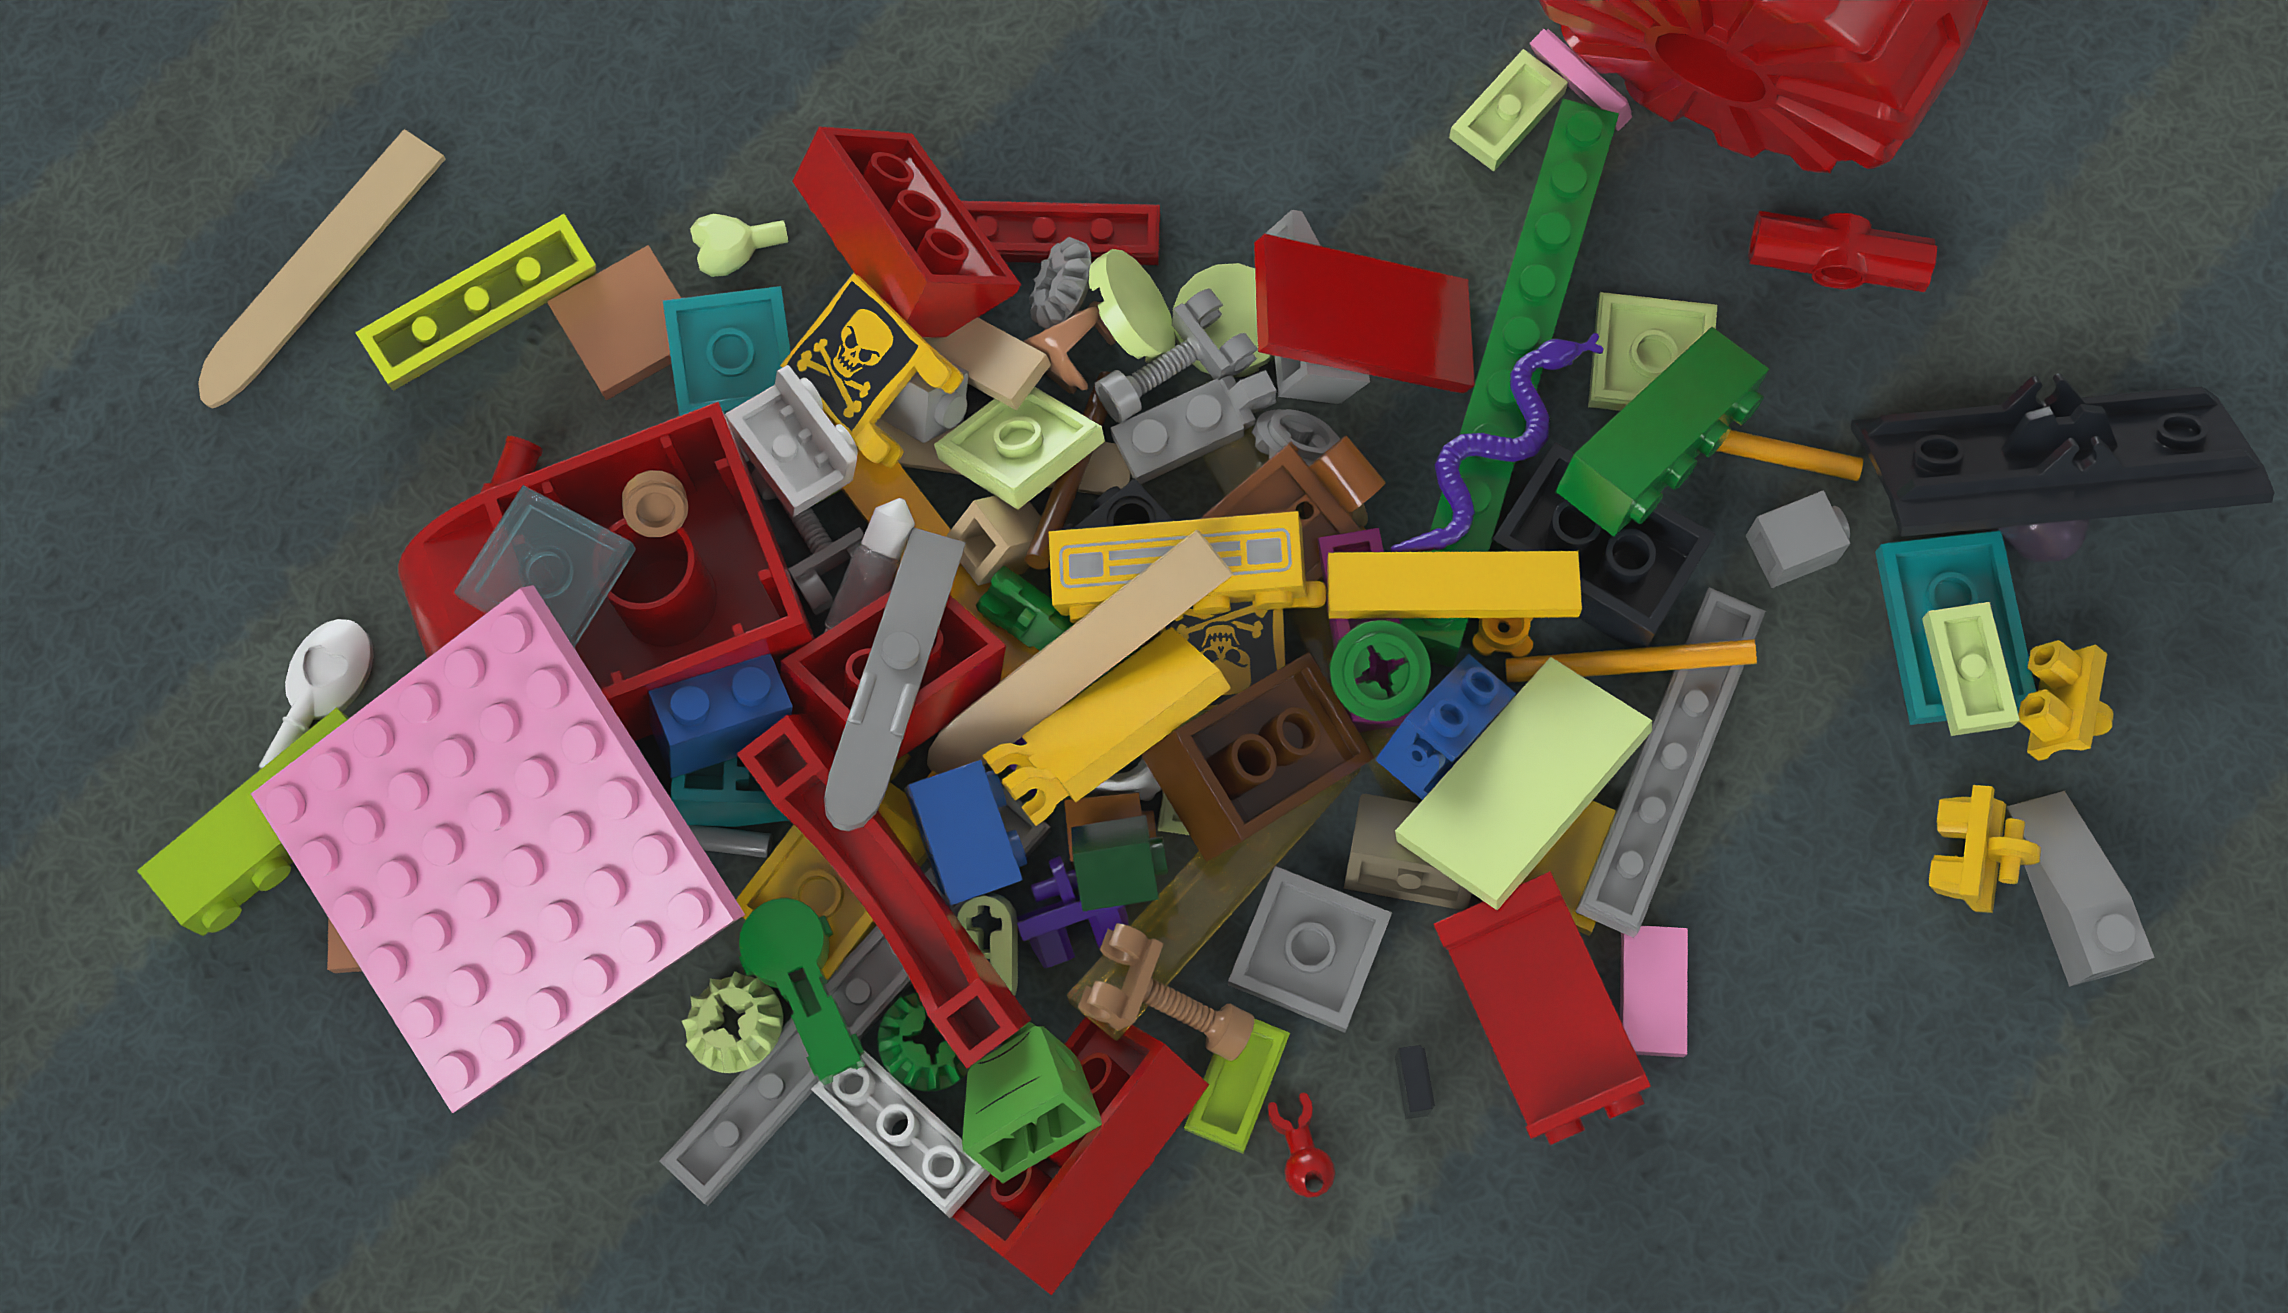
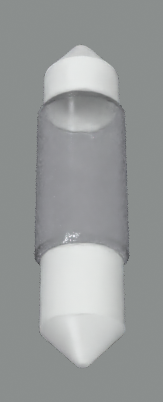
[824,498,915,633]

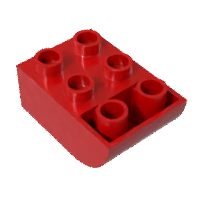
[398,402,815,741]

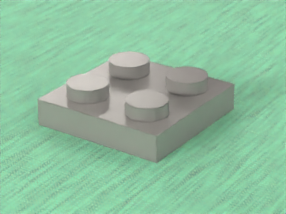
[1228,866,1392,1033]

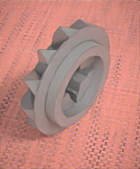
[1029,237,1092,329]
[1252,409,1340,466]

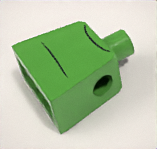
[962,1022,1102,1183]

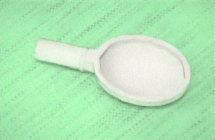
[258,619,374,769]

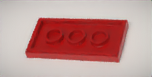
[1254,233,1475,394]

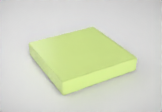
[1588,292,1717,411]
[934,387,1105,509]

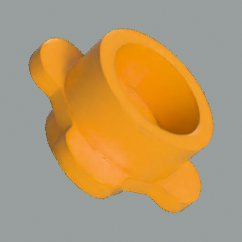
[1472,618,1533,658]

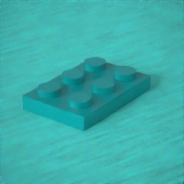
[1875,531,2036,725]

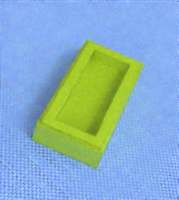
[1184,1019,1290,1154]

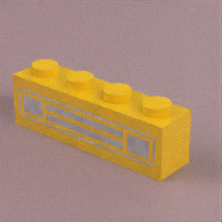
[1049,511,1307,623]

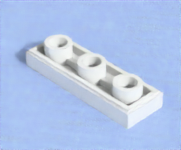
[811,1051,990,1218]

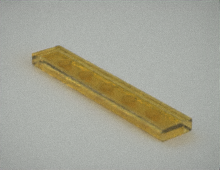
[1067,767,1361,1041]

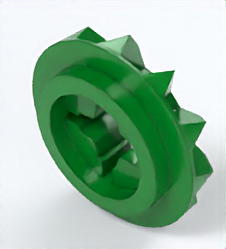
[1329,620,1431,721]
[878,993,972,1091]

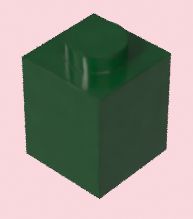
[1071,815,1168,911]

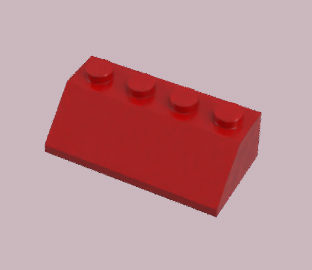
[792,126,1021,337]
[952,1015,1209,1295]

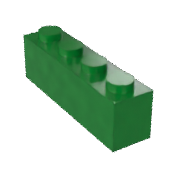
[1555,327,1770,537]

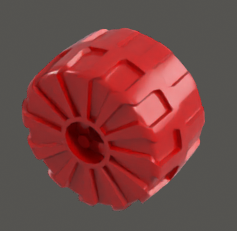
[1539,0,1989,173]

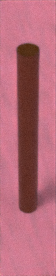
[1025,371,1111,570]

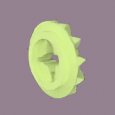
[682,971,783,1073]

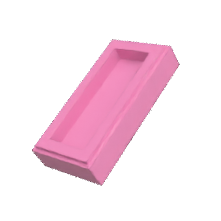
[1530,29,1632,131]
[1620,926,1688,1057]

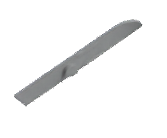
[824,527,966,831]

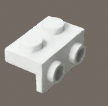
[725,365,858,517]

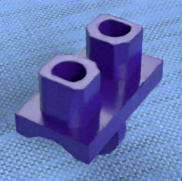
[1017,856,1129,968]

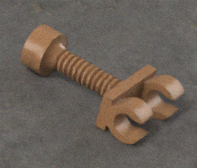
[1078,923,1254,1061]

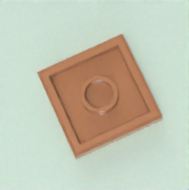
[547,245,681,400]

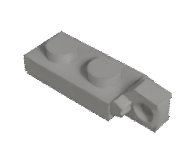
[1110,370,1277,484]

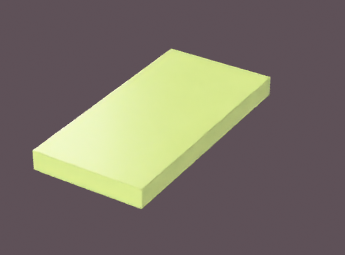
[1395,657,1652,910]

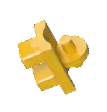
[2018,640,2114,761]
[1929,785,2041,913]

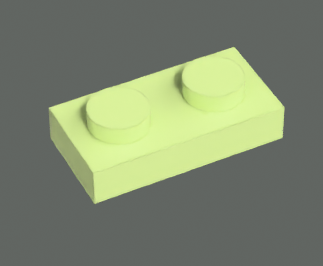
[1449,49,1568,171]
[1922,602,2020,736]

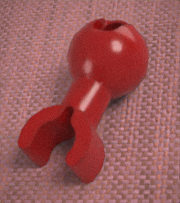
[1268,1093,1336,1198]

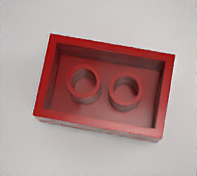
[780,591,1006,761]

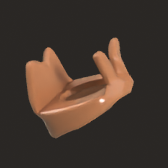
[1023,301,1116,394]

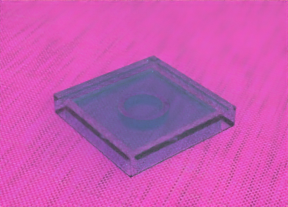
[454,485,636,647]

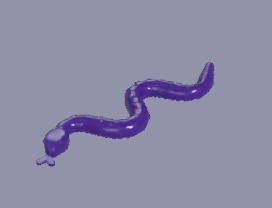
[1391,333,1604,552]

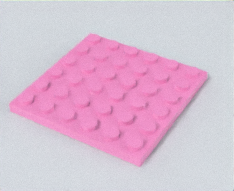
[251,585,745,1113]

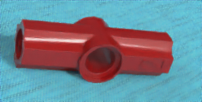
[1748,211,1937,292]

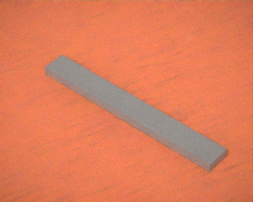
[659,787,1051,1206]

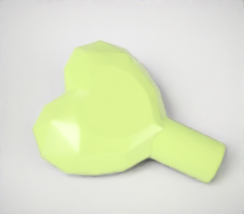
[690,214,788,277]

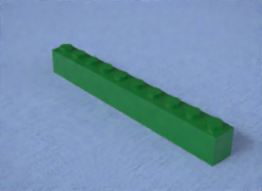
[1401,98,1619,668]

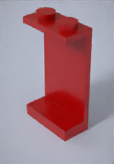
[1433,871,1651,1145]

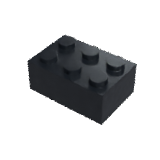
[1489,442,1716,649]

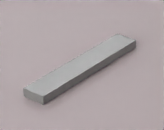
[1575,587,1766,938]

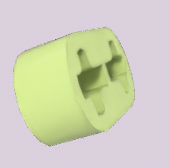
[957,893,1018,996]

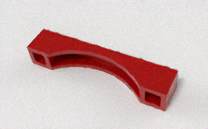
[737,714,1032,1069]

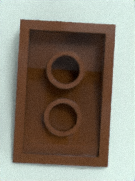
[1141,652,1375,862]

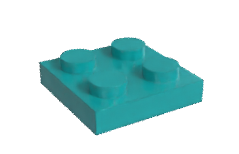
[663,286,791,416]

